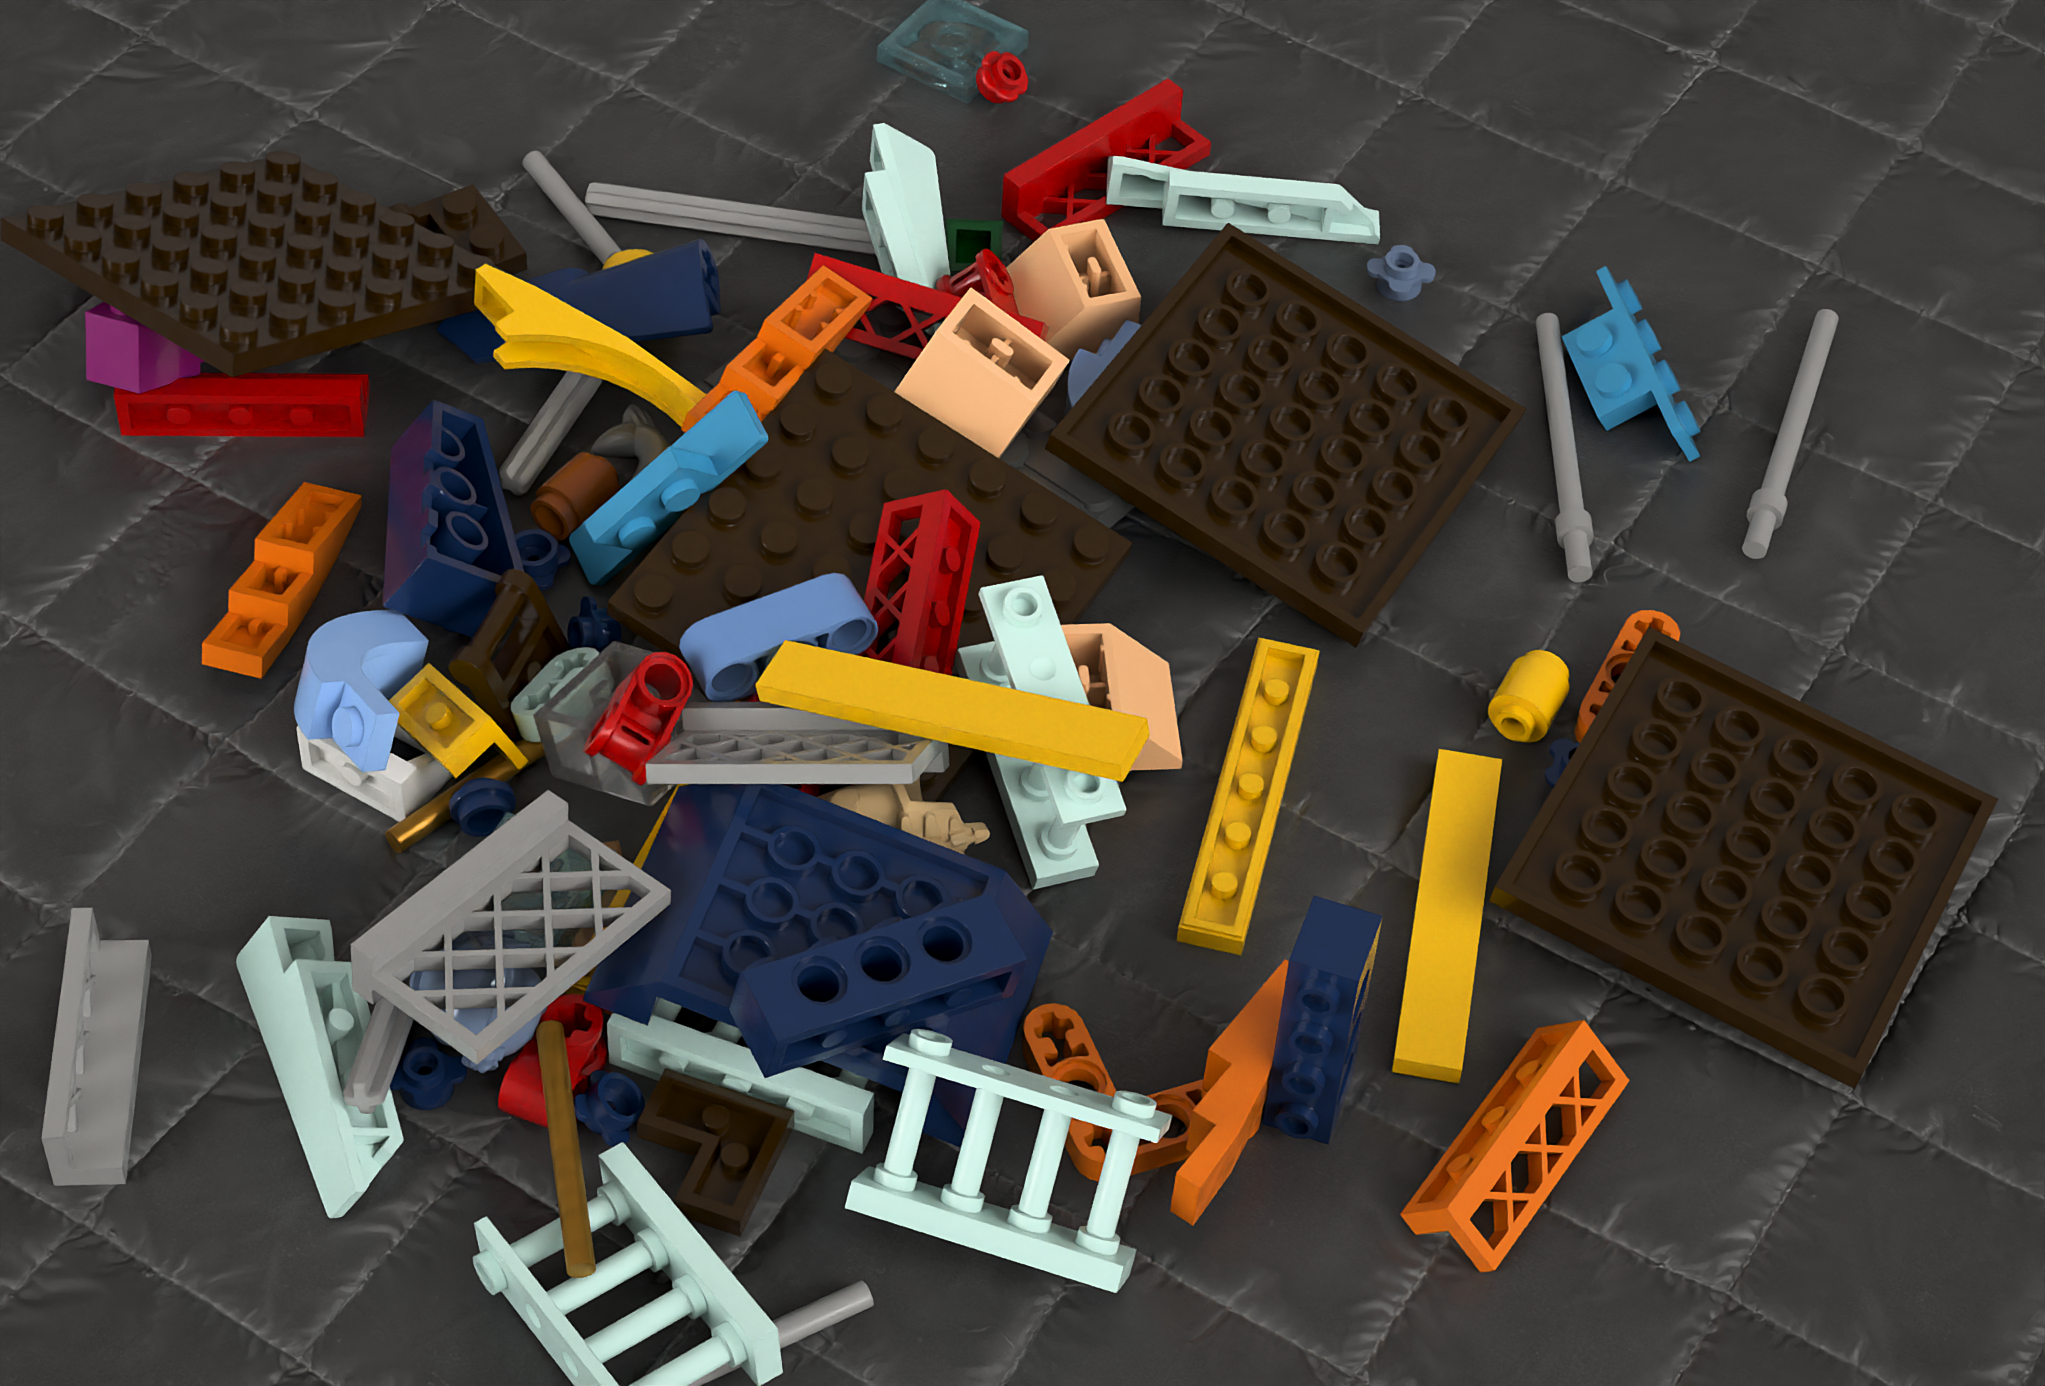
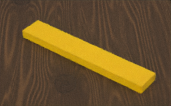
[1177,637,1320,956]
[755,640,1150,782]
[1392,749,1502,1084]

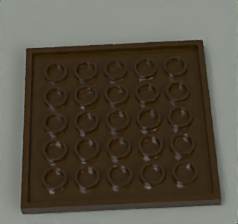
[1,151,517,377]
[1045,223,1527,648]
[607,348,1133,802]
[1489,627,1998,1089]

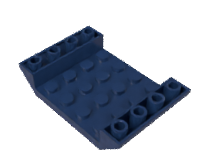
[583,784,1053,1148]

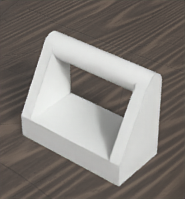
[296,725,453,822]

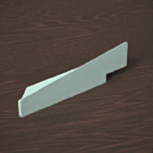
[862,123,950,336]
[1106,156,1380,245]
[236,916,404,1218]

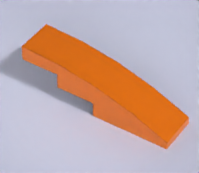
[680,265,873,433]
[202,482,362,679]
[1170,959,1289,1226]

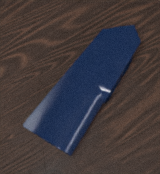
[436,238,721,364]

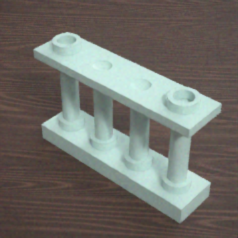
[954,575,1127,890]
[607,998,874,1154]
[845,1029,1173,1293]
[473,1142,783,1386]

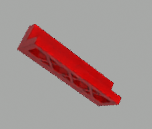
[1001,78,1211,242]
[806,253,1049,360]
[113,373,370,437]
[857,489,981,676]

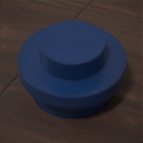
[449,777,516,837]

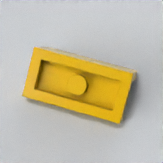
[389,663,529,778]

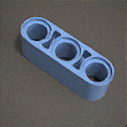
[679,573,879,702]

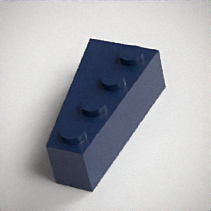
[383,399,524,637]

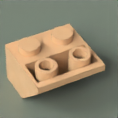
[1006,219,1141,361]
[894,287,1070,458]
[1061,623,1182,771]

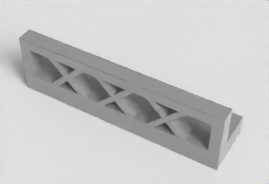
[41,908,152,1186]

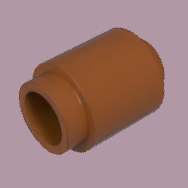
[530,452,620,540]

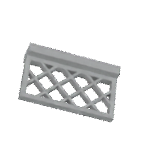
[645,702,949,784]
[350,790,671,1065]

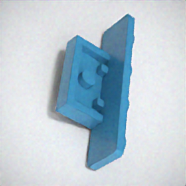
[1561,266,1701,462]
[569,390,768,586]

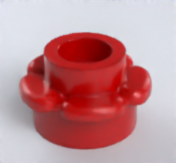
[976,51,1028,104]

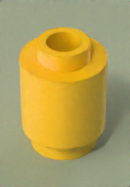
[1488,650,1570,743]

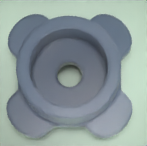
[1366,245,1436,301]

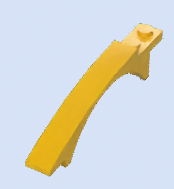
[474,264,707,427]

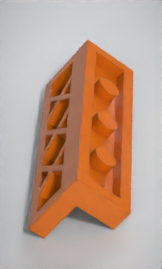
[1400,1020,1630,1273]

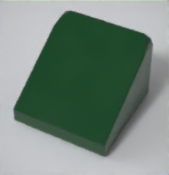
[945,219,1003,277]

